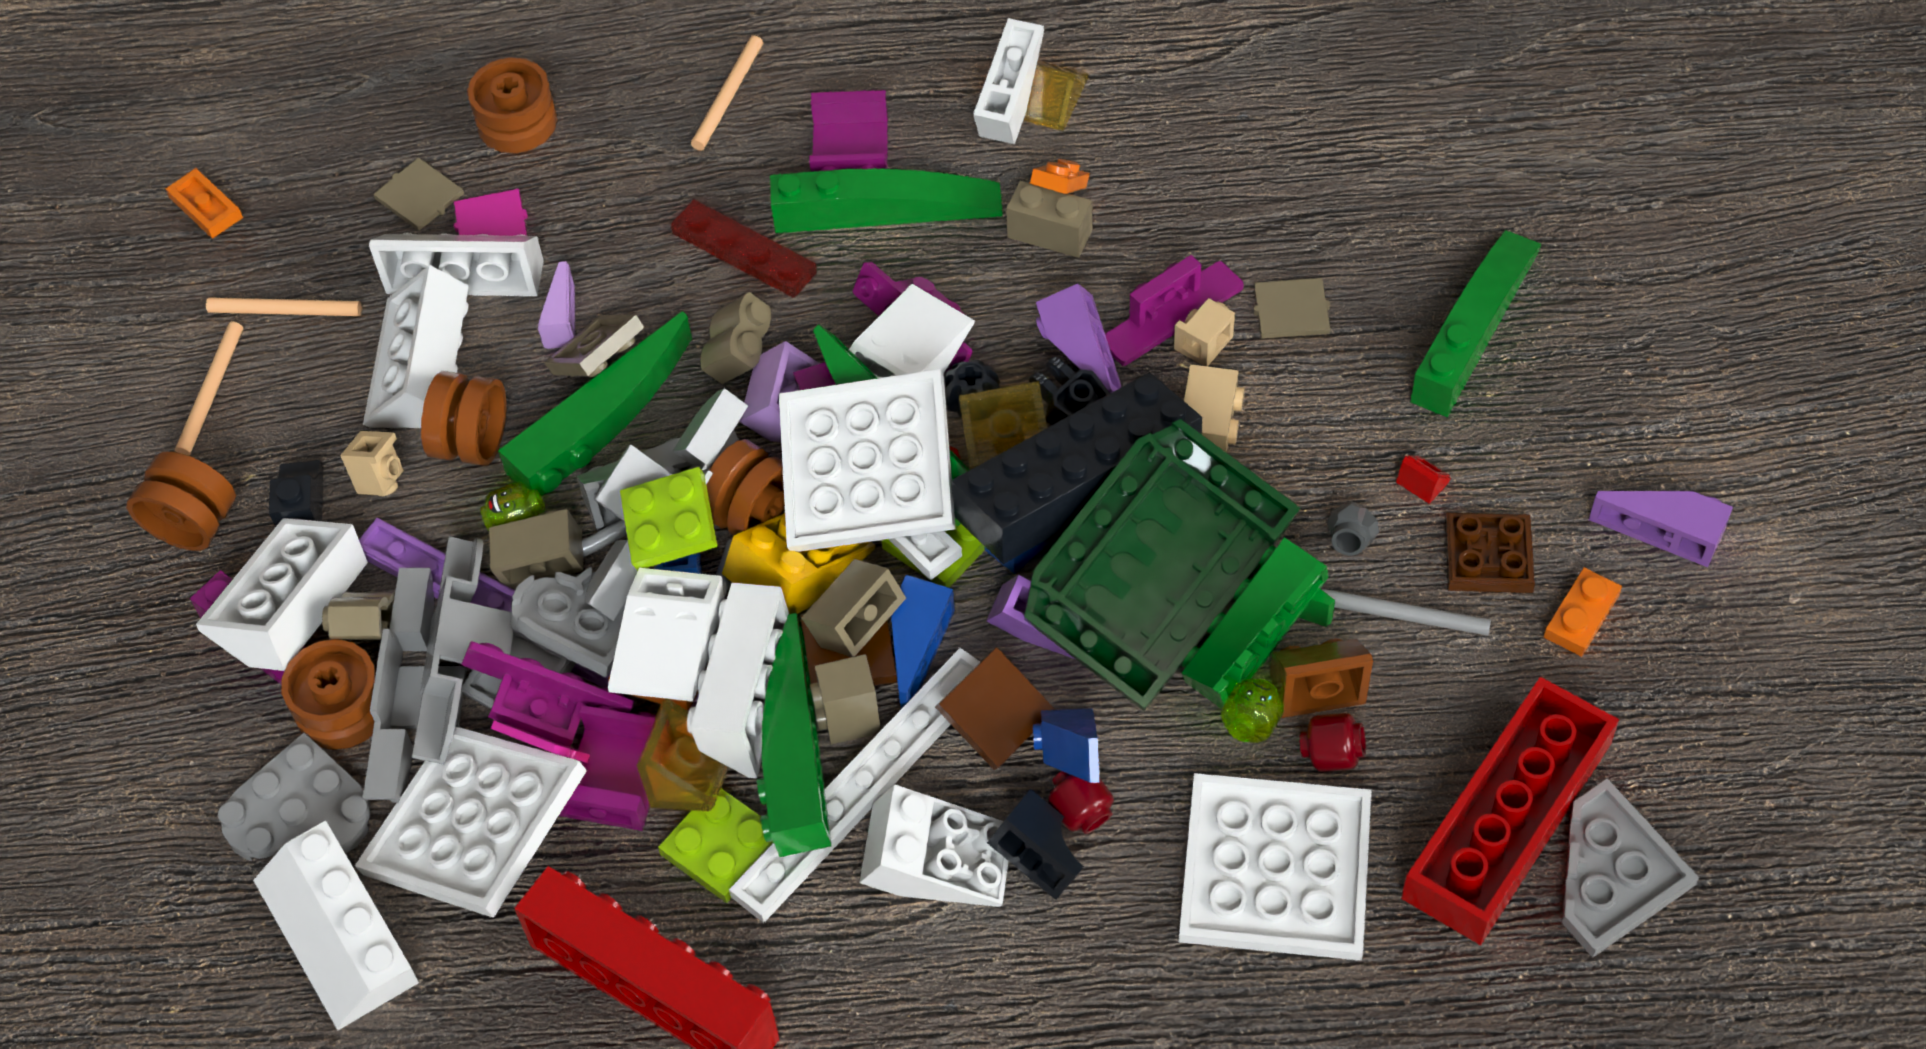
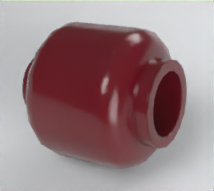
[1300,713,1366,772]
[1048,771,1114,834]

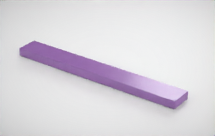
[359,518,611,688]

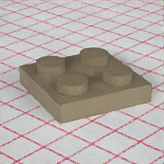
[544,315,644,377]

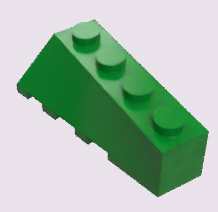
[1181,537,1329,712]

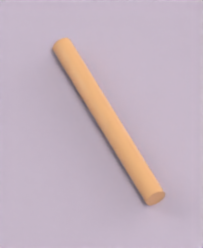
[691,36,763,151]
[206,297,362,316]
[175,322,244,456]

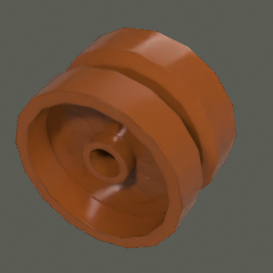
[467,57,558,153]
[421,371,507,466]
[706,439,785,536]
[126,451,236,551]
[281,639,376,750]

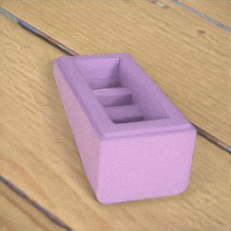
[538,261,575,349]

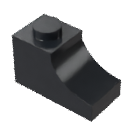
[269,460,323,527]
[987,789,1084,900]

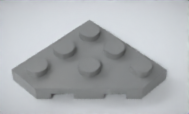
[1562,778,1699,958]

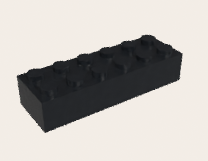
[951,372,1202,564]

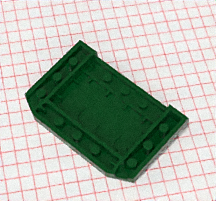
[1024,419,1300,711]

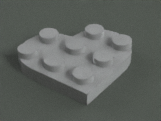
[510,567,626,678]
[218,733,371,861]

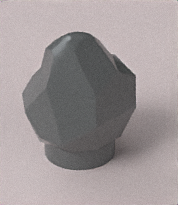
[1327,501,1379,556]

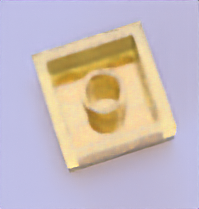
[959,381,1048,469]

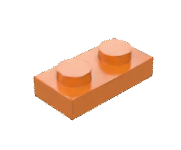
[1030,159,1090,194]
[165,168,243,239]
[1543,567,1622,657]

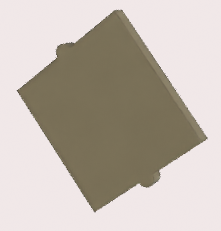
[373,157,464,231]
[1254,278,1331,339]

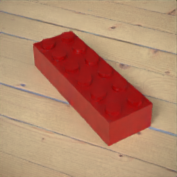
[1401,676,1619,946]
[514,866,780,1049]

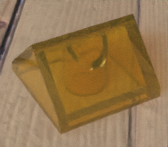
[1023,60,1088,131]
[637,699,728,811]

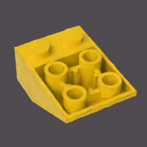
[722,513,876,614]

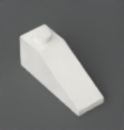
[973,18,1044,144]

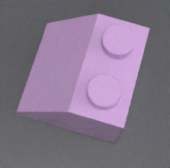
[739,341,820,442]

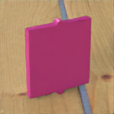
[454,189,528,236]
[491,721,590,763]

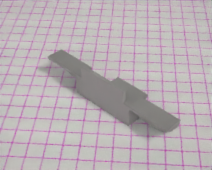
[585,388,748,621]
[412,536,514,764]
[362,568,467,803]

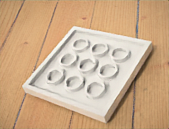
[779,369,956,552]
[355,726,587,918]
[1179,773,1371,961]

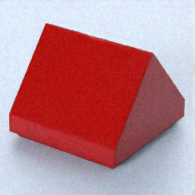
[1396,455,1451,504]

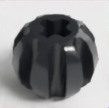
[944,359,1001,419]

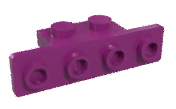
[1105,255,1244,366]
[853,261,972,375]
[462,642,634,747]

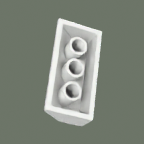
[369,233,544,296]
[363,265,469,428]
[196,518,368,671]
[687,583,789,779]
[253,821,419,1030]

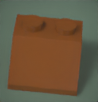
[1270,638,1373,718]

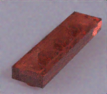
[671,199,817,298]

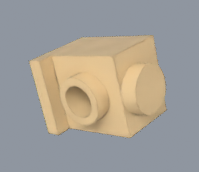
[1174,298,1235,367]
[340,431,404,496]

